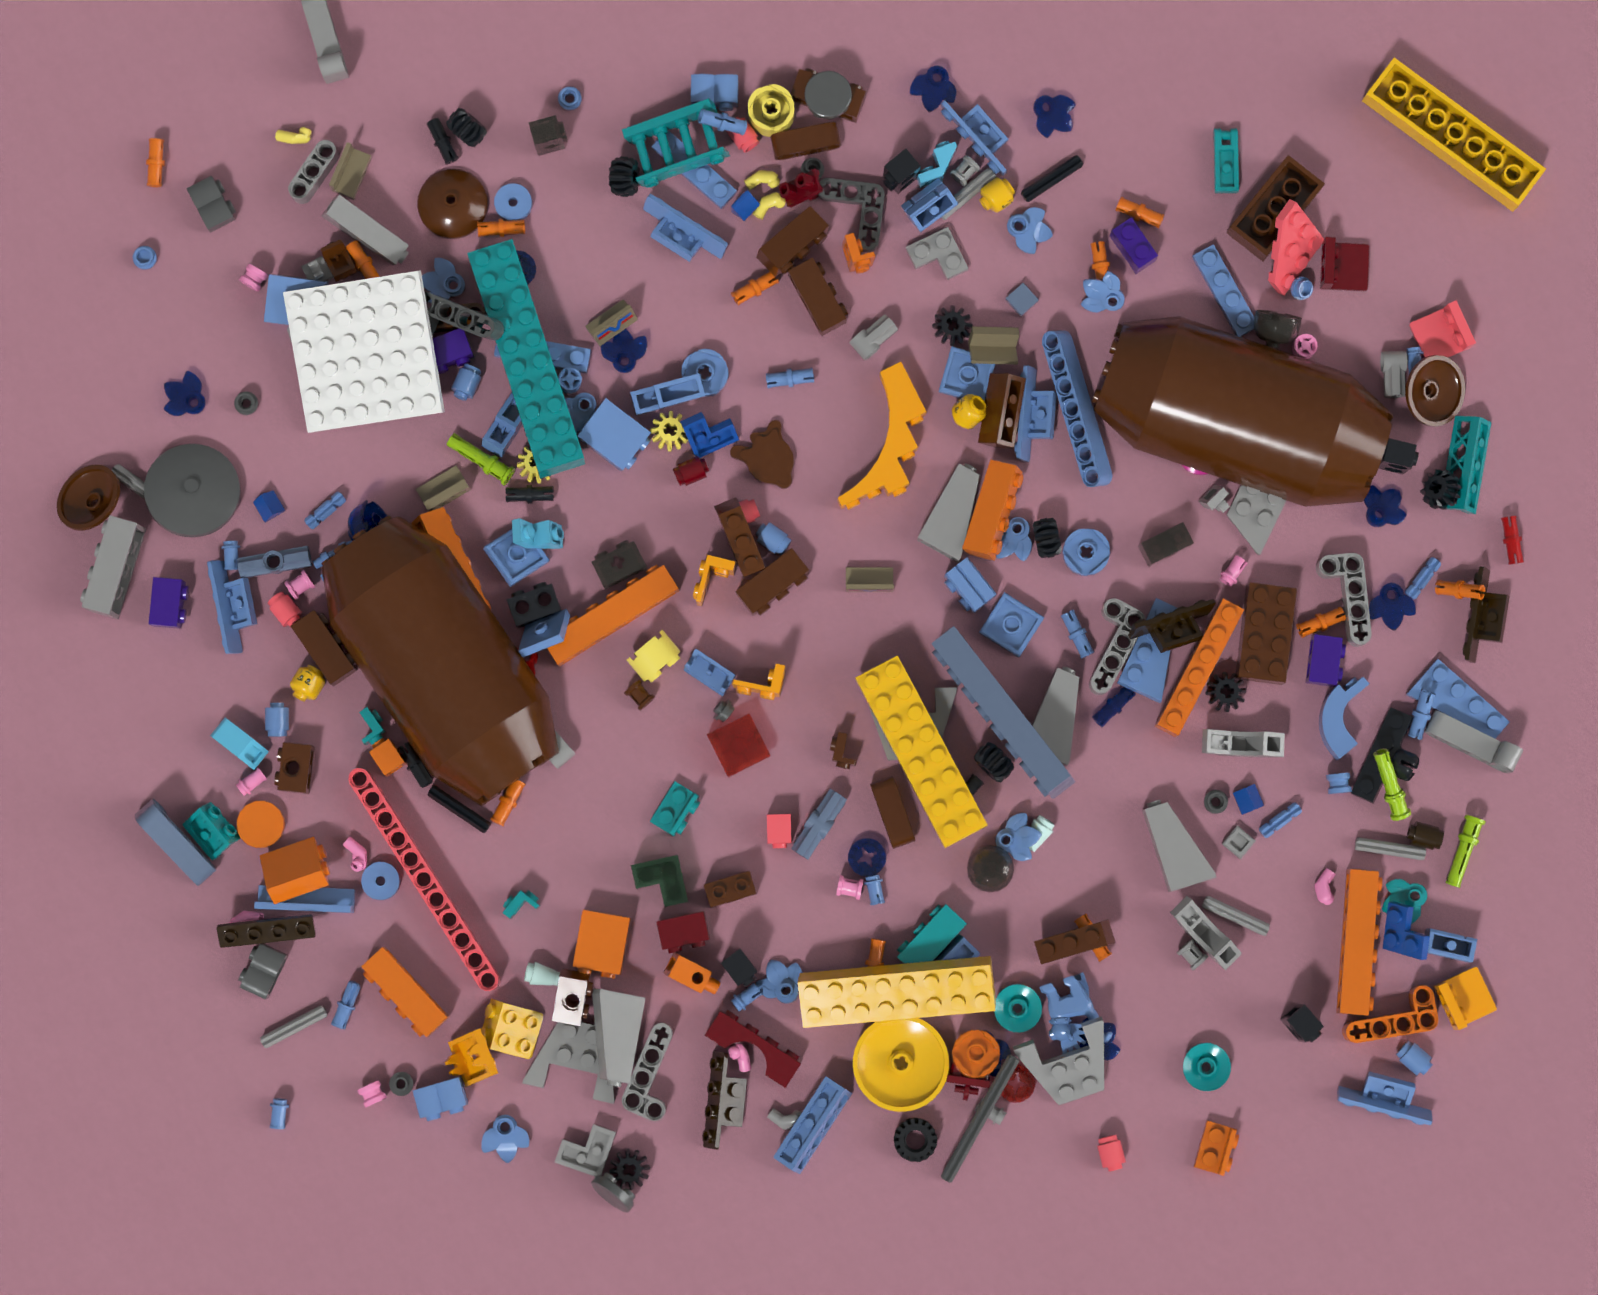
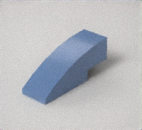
[630,373,705,416]
[481,393,522,458]

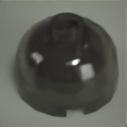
[1253,310,1302,348]
[967,845,1015,893]

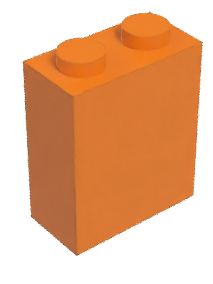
[259,836,330,904]
[572,910,631,979]

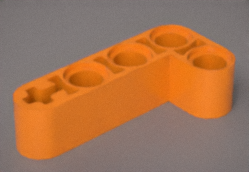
[1342,985,1438,1043]

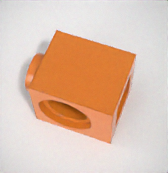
[369,738,406,777]

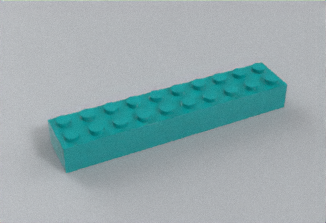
[467,239,585,479]

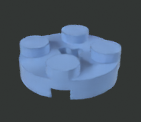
[681,349,729,397]
[1062,529,1110,576]

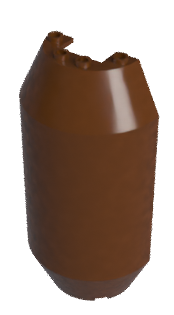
[1092,316,1393,507]
[321,515,559,806]

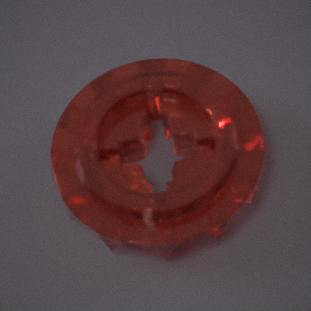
[1001,1064,1035,1103]

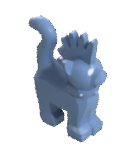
[1039,973,1112,1054]

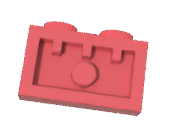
[1409,300,1476,358]

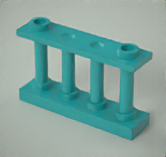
[622,98,730,188]

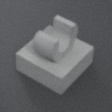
[301,256,333,281]
[1199,485,1230,513]

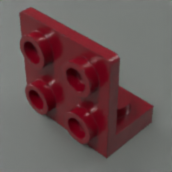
[1320,237,1369,291]

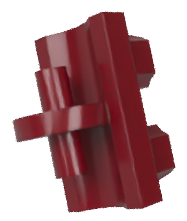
[779,169,823,208]
[946,1061,990,1101]

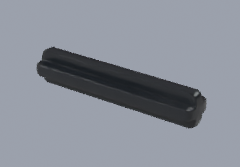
[1021,155,1083,202]
[427,785,491,833]

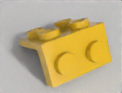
[481,999,543,1059]

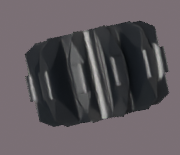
[446,108,487,147]
[608,156,640,197]
[932,306,973,346]
[1420,469,1462,510]
[1033,518,1062,558]
[1205,672,1246,712]
[974,742,1014,782]
[609,1148,650,1190]

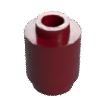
[673,456,709,486]

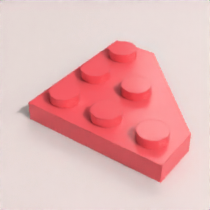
[1268,199,1324,296]

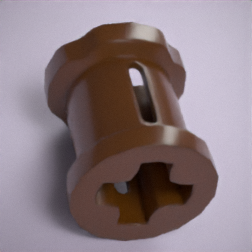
[624,679,655,711]

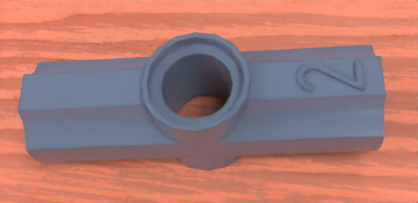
[237,546,312,578]
[791,789,847,860]

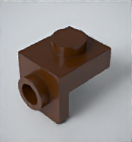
[320,239,357,282]
[830,732,856,769]

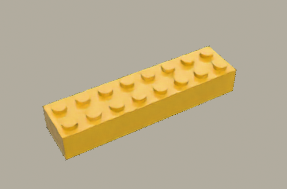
[1362,58,1546,212]
[855,655,988,849]
[797,956,996,1028]

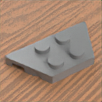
[1226,485,1287,555]

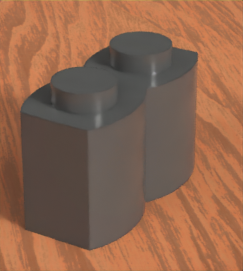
[186,176,236,233]
[238,943,288,999]

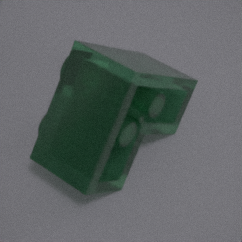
[631,855,689,907]

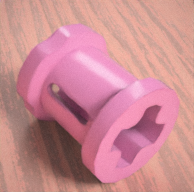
[284,570,316,600]
[836,875,864,900]

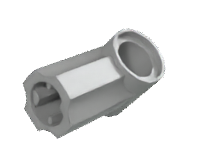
[849,315,898,361]
[1380,351,1407,398]

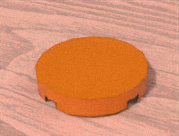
[237,801,285,848]
[952,1030,1000,1078]

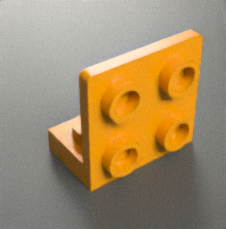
[693,555,736,607]
[732,664,786,700]
[1433,967,1497,1030]

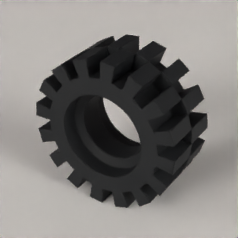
[894,1118,937,1162]

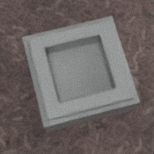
[1222,825,1256,859]

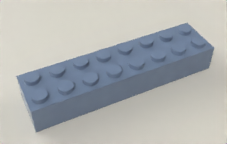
[931,626,1076,799]

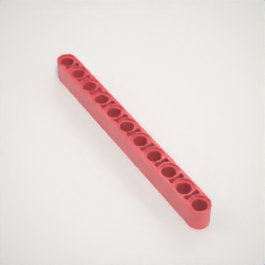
[348,768,500,991]

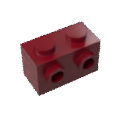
[657,911,710,953]

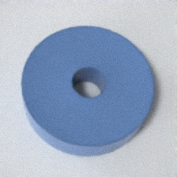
[494,183,532,221]
[361,862,401,900]

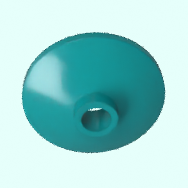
[994,984,1042,1033]
[1183,1043,1231,1091]

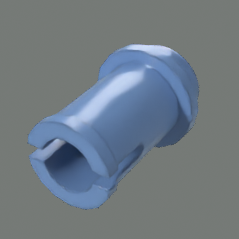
[1406,347,1424,376]
[221,541,240,570]
[864,874,885,905]
[731,983,762,1011]
[270,1098,289,1129]

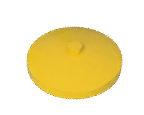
[853,1018,949,1112]

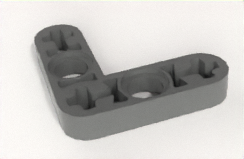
[818,178,885,252]

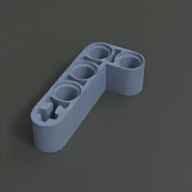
[135,799,217,886]

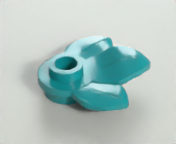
[1382,879,1427,924]

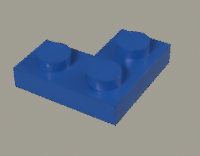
[680,412,739,458]
[1382,901,1430,960]

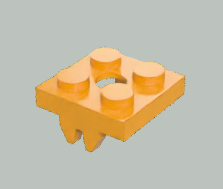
[444,1028,498,1087]

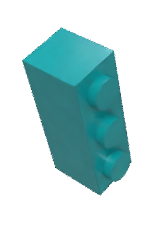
[897,904,967,964]

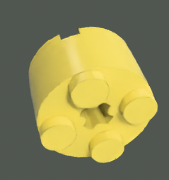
[748,84,795,137]
[626,629,681,682]

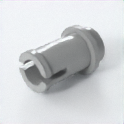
[974,1098,1007,1125]

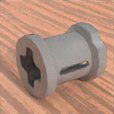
[949,155,981,187]
[1177,939,1208,971]

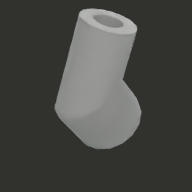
[767,1108,802,1130]

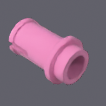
[1220,555,1248,587]
[236,768,267,796]

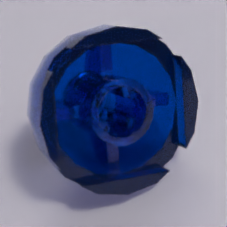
[348,500,387,541]

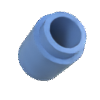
[451,364,482,401]
[755,522,792,555]
[265,703,289,737]
[1396,1040,1433,1076]

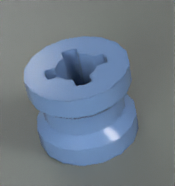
[558,367,582,394]
[1326,773,1352,794]

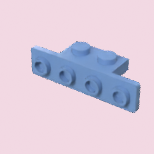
[941,100,1009,176]
[643,194,728,262]
[1014,365,1057,462]
[207,560,257,654]
[1337,1071,1433,1125]

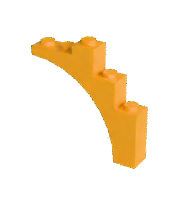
[837,362,926,510]

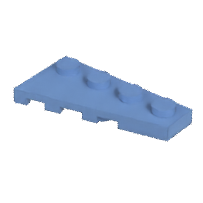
[1117,598,1177,703]
[1406,659,1510,739]

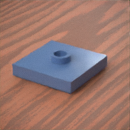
[939,346,995,401]
[483,529,550,587]
[979,592,1045,658]
[518,609,570,657]

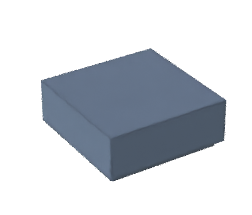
[1005,283,1039,317]

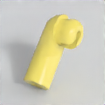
[275,127,312,144]
[744,170,780,190]
[753,192,786,220]

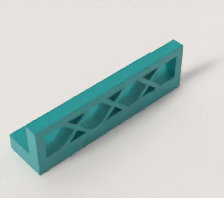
[1446,416,1492,514]

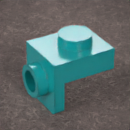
[359,707,386,745]
[502,890,541,919]

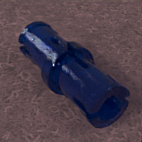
[1092,686,1136,728]

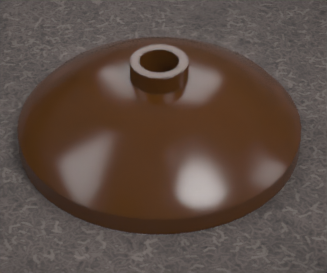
[417,169,488,239]
[1405,355,1465,426]
[57,465,120,531]

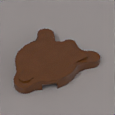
[730,420,794,489]

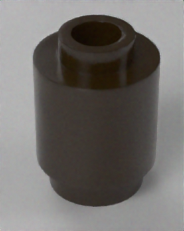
[1407,821,1444,850]

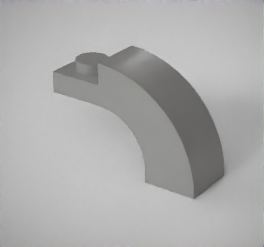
[1202,729,1285,757]
[1170,896,1242,970]

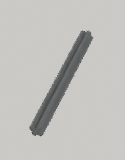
[941,1054,1019,1183]

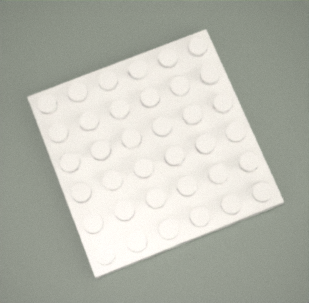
[283,270,445,433]

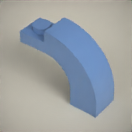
[1319,677,1369,760]

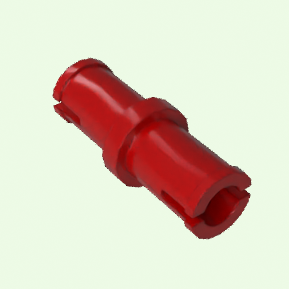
[1501,516,1524,565]

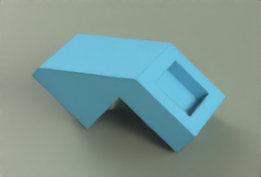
[917,141,957,189]
[512,518,564,549]
[210,717,269,770]

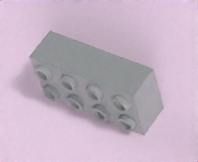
[80,515,146,620]

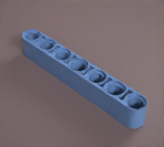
[1042,330,1112,487]

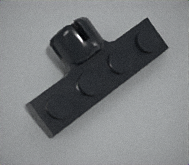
[1351,708,1419,804]

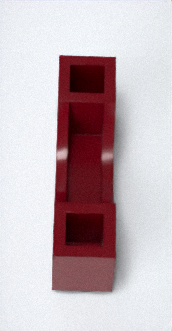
[705,1009,801,1088]

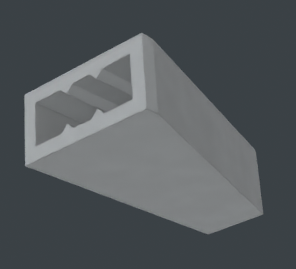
[321,195,409,265]
[917,463,980,563]
[1032,666,1079,766]
[1142,800,1216,892]
[592,989,645,1087]

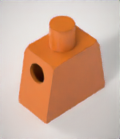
[663,952,721,994]

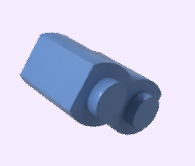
[691,74,739,111]
[413,1076,468,1121]

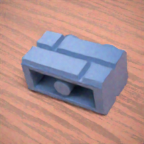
[901,178,958,232]
[944,557,997,614]
[1424,928,1477,963]

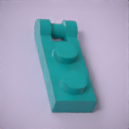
[1213,128,1239,193]

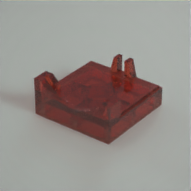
[707,713,771,778]

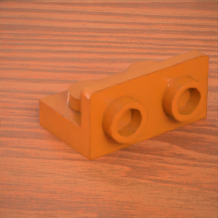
[842,233,875,274]
[1193,1120,1239,1176]

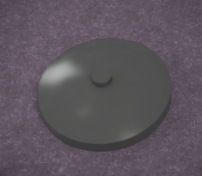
[144,444,240,537]

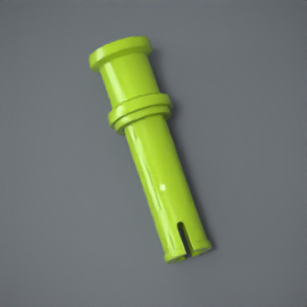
[447,433,515,486]
[1373,748,1412,821]
[1445,814,1486,888]

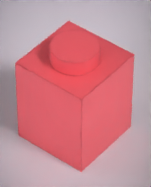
[767,814,791,849]

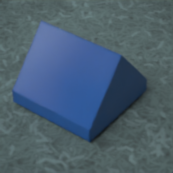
[731,190,760,221]
[253,490,285,523]
[1233,784,1264,815]

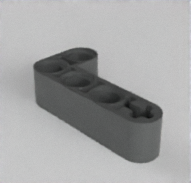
[425,292,504,340]

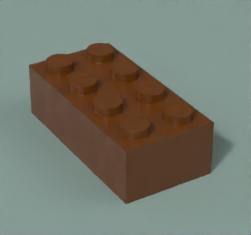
[1227,155,1325,262]
[1235,582,1297,685]

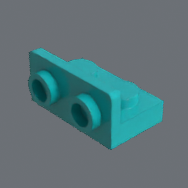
[650,781,701,837]
[182,802,240,861]

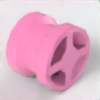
[239,264,268,292]
[1291,334,1318,359]
[357,1080,387,1108]

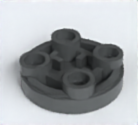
[805,71,852,119]
[591,1172,636,1213]

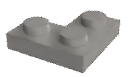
[906,227,969,280]
[555,1124,616,1176]

